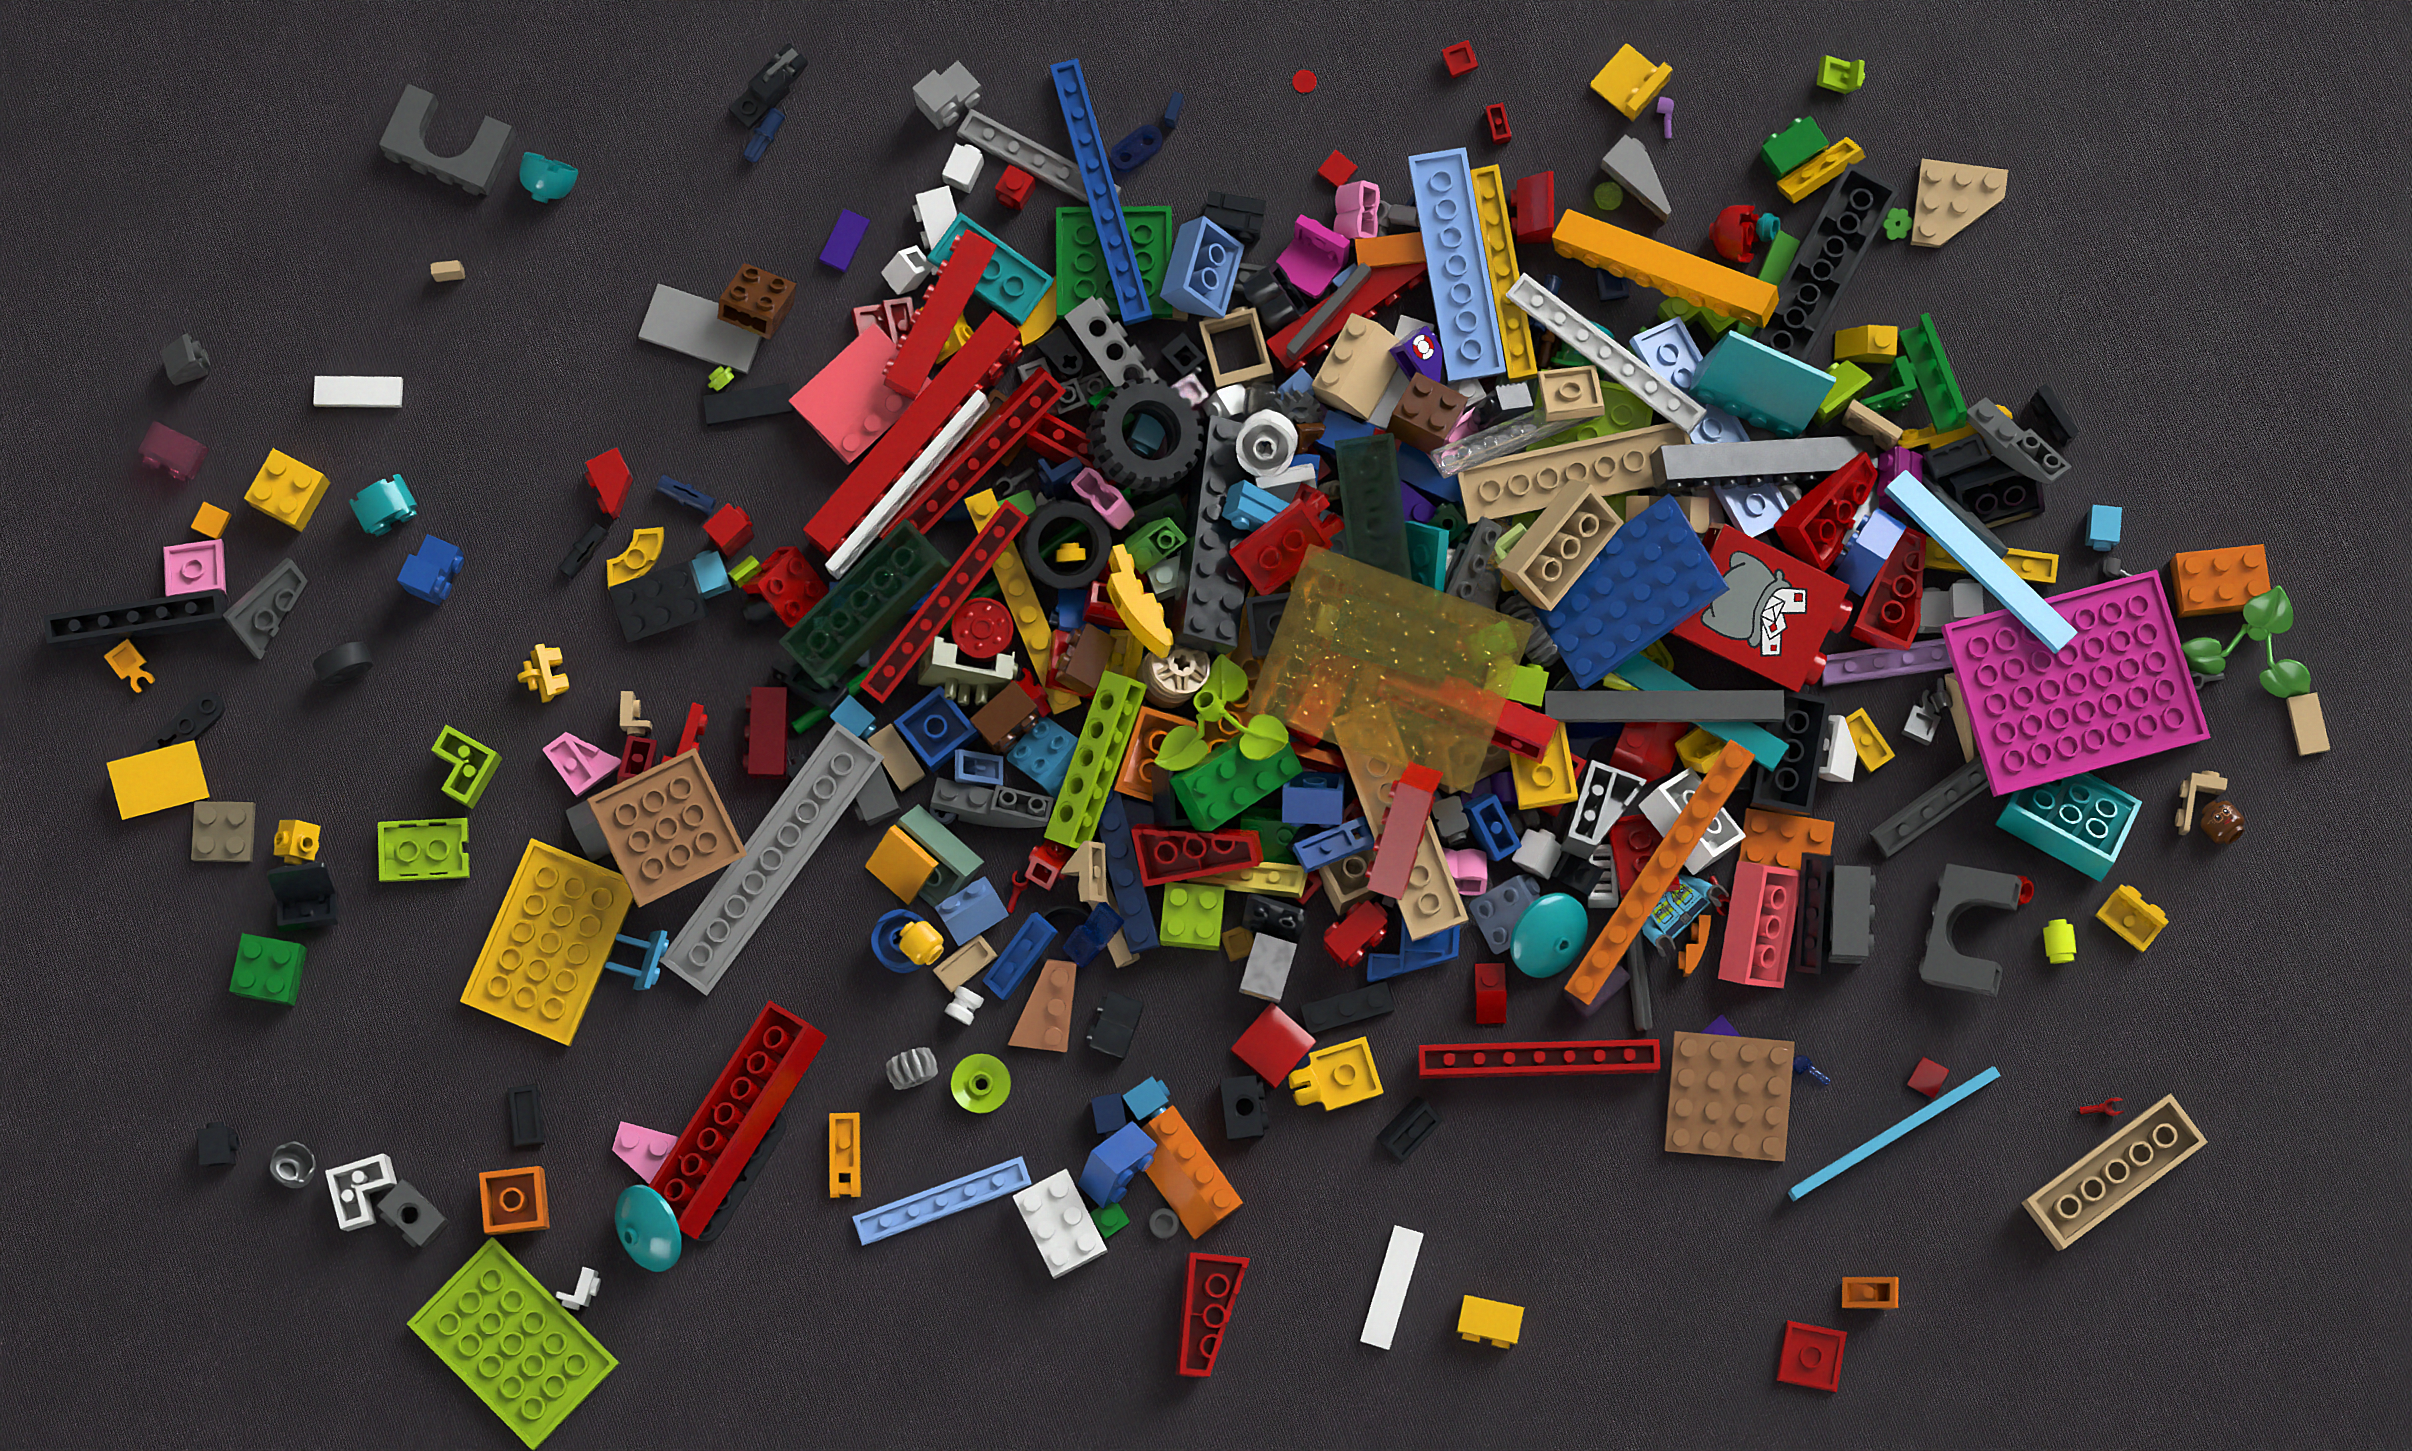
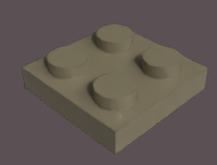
[191,801,256,862]

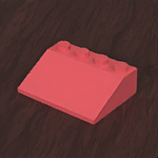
[788,323,932,465]

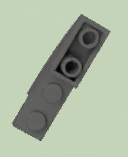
[1966,397,2072,484]
[1922,474,2009,560]
[930,777,1054,828]

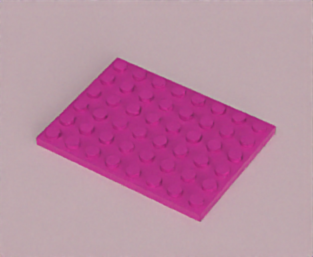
[1941,570,2211,797]

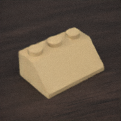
[1312,313,1400,421]

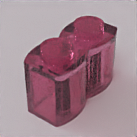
[138,421,209,481]

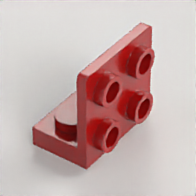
[741,546,829,628]

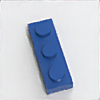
[982,912,1058,1000]

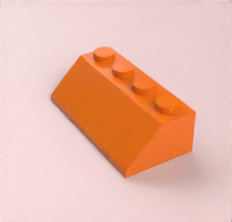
[1141,1105,1243,1240]

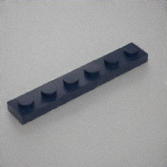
[1098,777,1160,955]

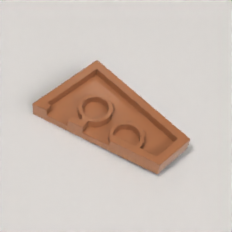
[1008,959,1077,1052]

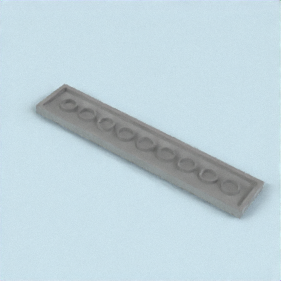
[659,722,884,996]

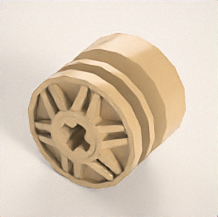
[1137,644,1210,709]

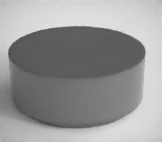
[1149,1208,1179,1239]

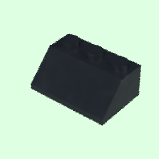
[1945,456,2046,528]

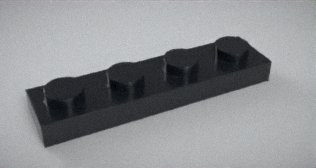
[1795,852,1834,975]

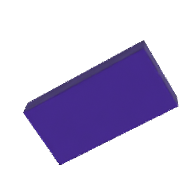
[819,209,871,273]

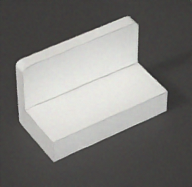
[1254,463,1317,504]

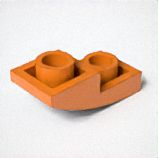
[1678,915,1711,977]

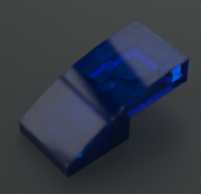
[1062,902,1125,968]

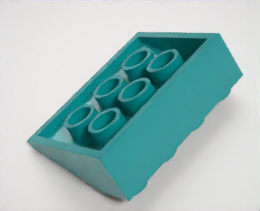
[1688,330,1836,439]
[1995,772,2142,882]

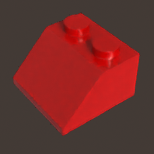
[1510,171,1554,244]

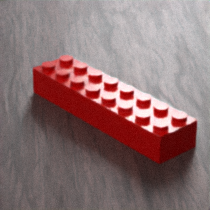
[648,1000,827,1240]

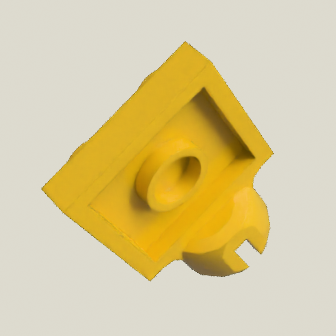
[1289,1036,1384,1112]

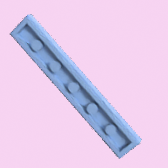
[852,1156,1032,1246]

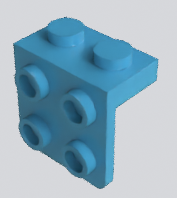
[1007,716,1078,801]

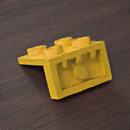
[1590,44,1673,121]

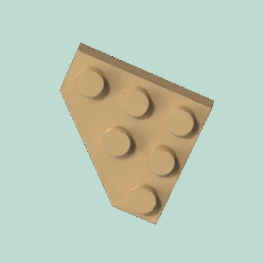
[1910,159,2008,248]

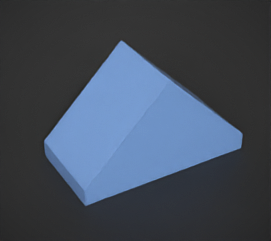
[955,749,1003,786]

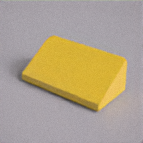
[1102,629,1144,681]

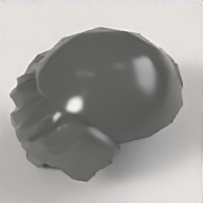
[270,1141,316,1188]

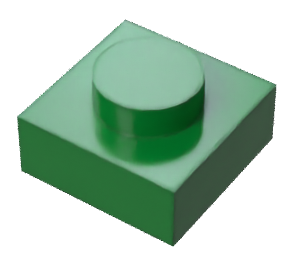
[1089,1202,1131,1239]

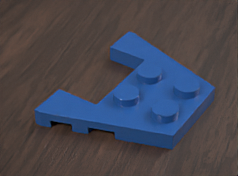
[1367,893,1462,982]

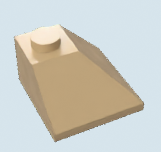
[1319,834,1379,916]

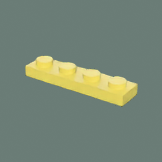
[1187,862,1308,898]

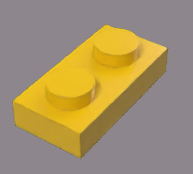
[1845,708,1895,774]

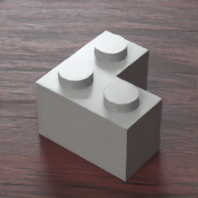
[912,61,982,130]
[1916,579,1984,634]

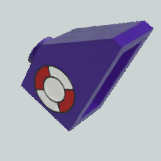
[1389,326,1443,383]

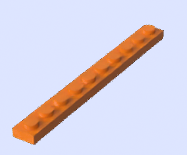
[1564,739,1756,1005]

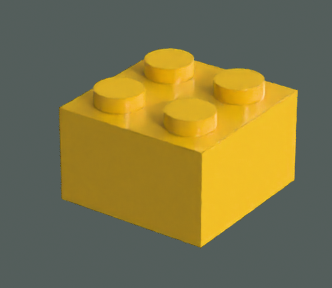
[244,448,330,533]

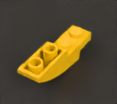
[1106,544,1173,659]

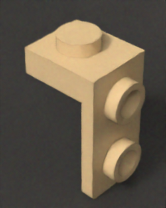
[2175,771,2228,835]

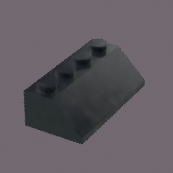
[1749,688,1832,815]

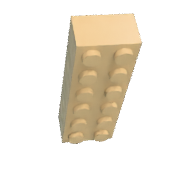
[2021,1093,2207,1251]

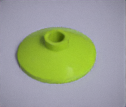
[951,1054,1011,1113]

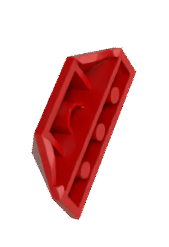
[1609,690,1690,784]

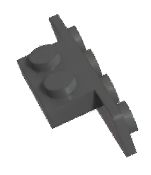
[1434,516,1502,625]

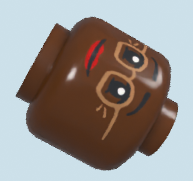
[2200,801,2245,845]

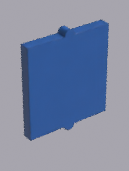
[1055,588,1110,634]

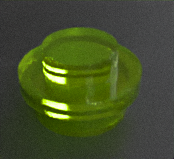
[1594,182,1623,211]

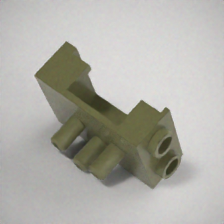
[917,636,1018,706]

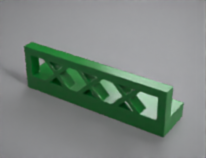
[1899,313,1967,435]

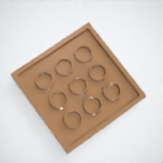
[586,748,747,908]
[1664,1031,1795,1162]

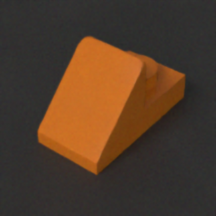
[1842,1277,1898,1310]

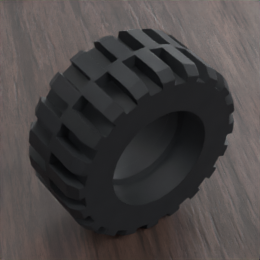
[1086,377,1204,495]

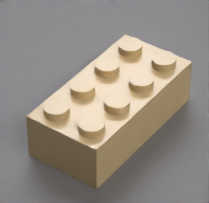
[1498,479,1624,611]

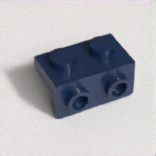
[1036,456,1083,501]

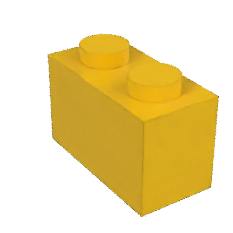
[1456,1295,1524,1349]

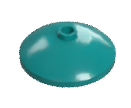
[1510,893,1588,978]
[615,1185,681,1272]

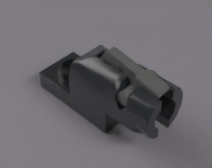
[729,43,809,131]

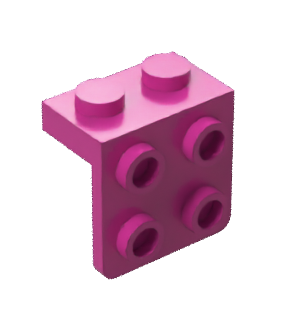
[1276,214,1350,299]

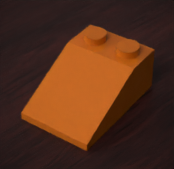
[1113,704,1197,802]

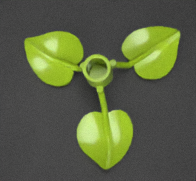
[1154,654,1289,771]

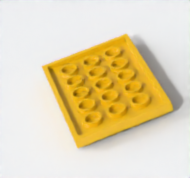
[460,838,634,1047]

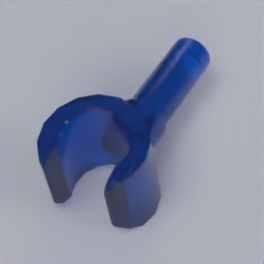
[1793,1055,1831,1086]

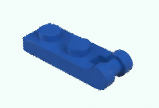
[1292,816,1375,874]

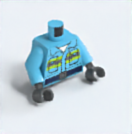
[1642,874,1729,957]

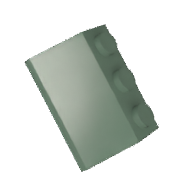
[896,804,984,908]

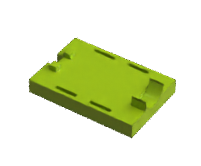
[378,818,470,882]

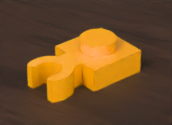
[104,639,155,693]

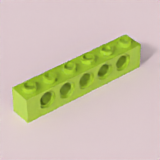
[1044,670,1148,849]

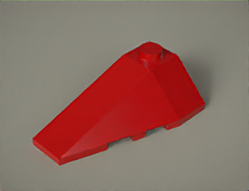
[1773,452,1879,572]
[1850,527,1927,651]

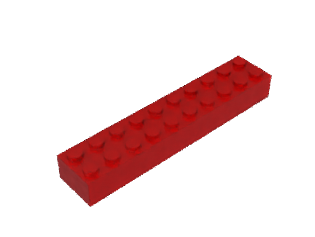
[803,310,1023,559]

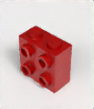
[1323,900,1388,969]

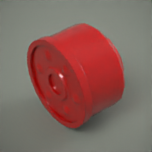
[951,597,1014,663]

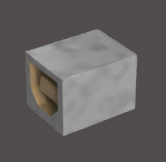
[1239,932,1297,1004]

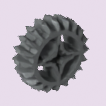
[1500,593,1562,668]

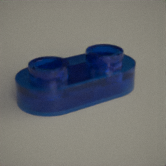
[1111,125,1163,172]

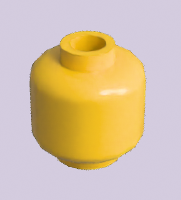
[899,921,944,965]

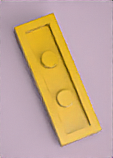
[1776,137,1865,203]

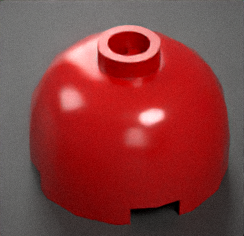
[1709,205,1759,263]

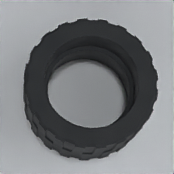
[1018,499,1112,590]

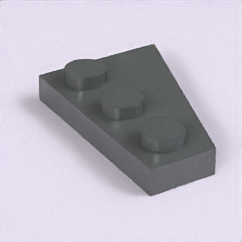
[222,558,308,660]

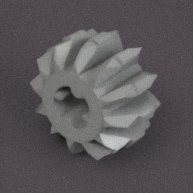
[886,1047,938,1090]

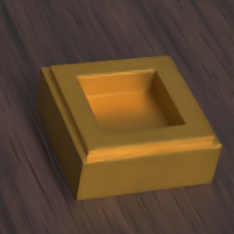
[1221,926,1254,962]

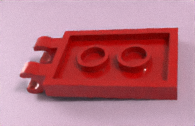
[1228,490,1346,596]

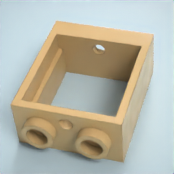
[1199,306,1273,391]

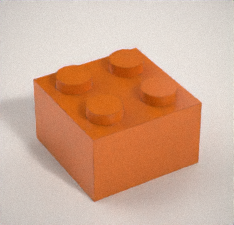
[479,1166,550,1236]

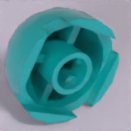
[519,152,579,203]

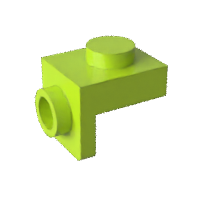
[1817,55,1865,94]

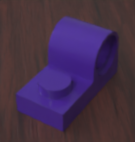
[1460,772,1518,807]

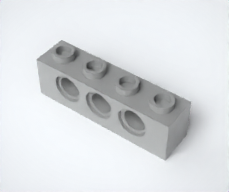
[1064,295,1159,387]

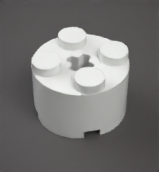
[1236,409,1298,477]

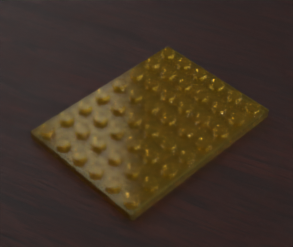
[1246,544,1534,794]

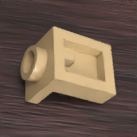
[620,691,652,736]

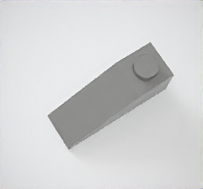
[1601,134,1671,223]

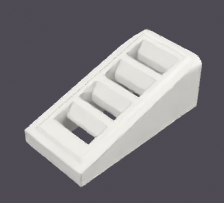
[1587,844,1618,908]

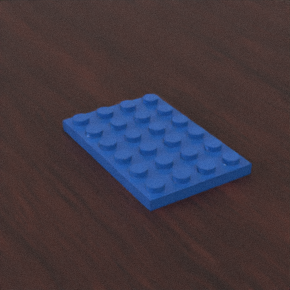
[1533,493,1730,690]

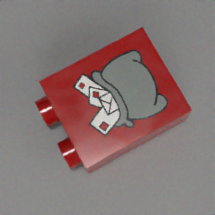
[1669,522,1853,693]

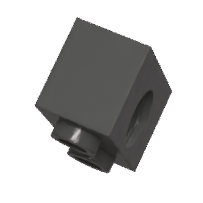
[377,1179,450,1248]

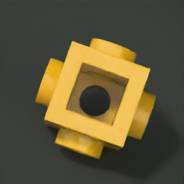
[273,820,321,865]

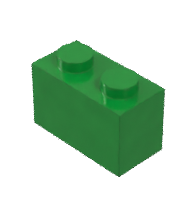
[1759,116,1830,181]

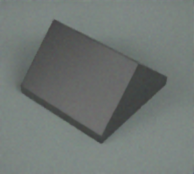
[566,801,612,863]

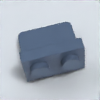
[1469,874,1541,954]

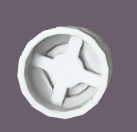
[944,986,984,1026]

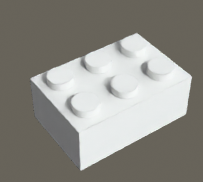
[1638,767,1746,875]
[1013,1169,1108,1279]

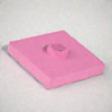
[164,539,226,597]

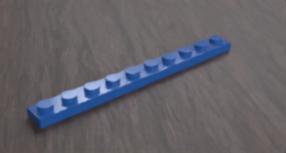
[1050,58,1152,326]

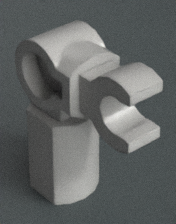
[1376,200,1420,237]

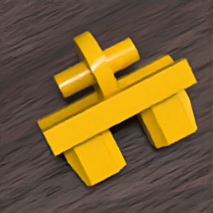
[517,643,569,703]

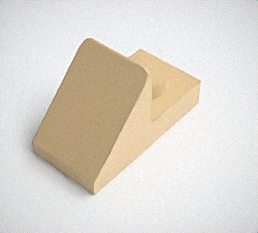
[1061,841,1106,904]

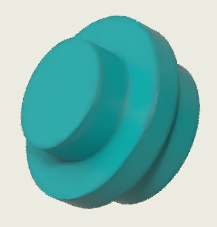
[1756,213,1780,242]

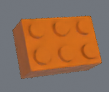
[2169,544,2271,618]

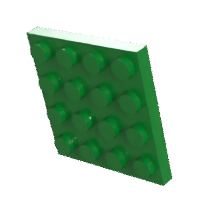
[1056,206,1173,319]

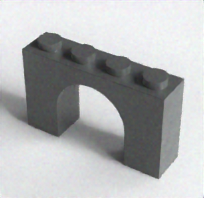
[379,84,516,196]
[1919,864,2022,997]

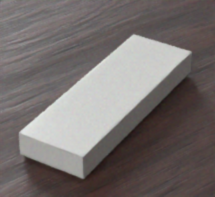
[313,376,403,408]

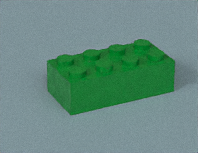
[1169,732,1304,831]

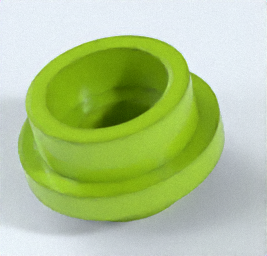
[708,366,734,392]

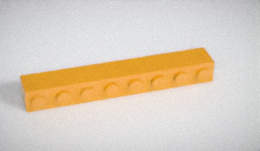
[1552,209,1779,329]

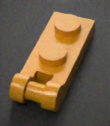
[829,1113,861,1198]

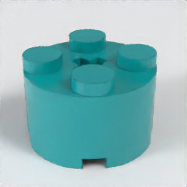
[349,474,418,537]

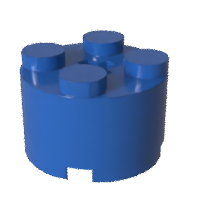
[871,909,925,973]

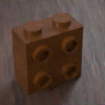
[717,263,797,340]

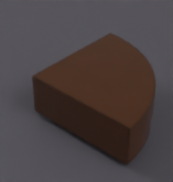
[1294,422,1326,455]

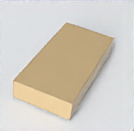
[2286,692,2330,757]
[933,934,998,994]

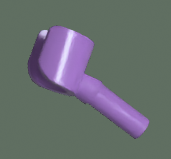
[1656,97,1674,139]

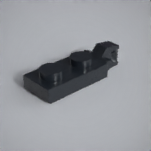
[771,659,850,713]

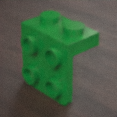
[1859,355,1918,416]

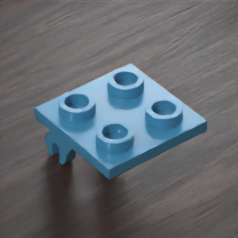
[605,930,669,990]

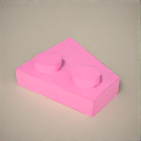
[542,732,621,798]
[612,1121,679,1184]

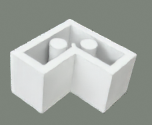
[325,1154,397,1231]

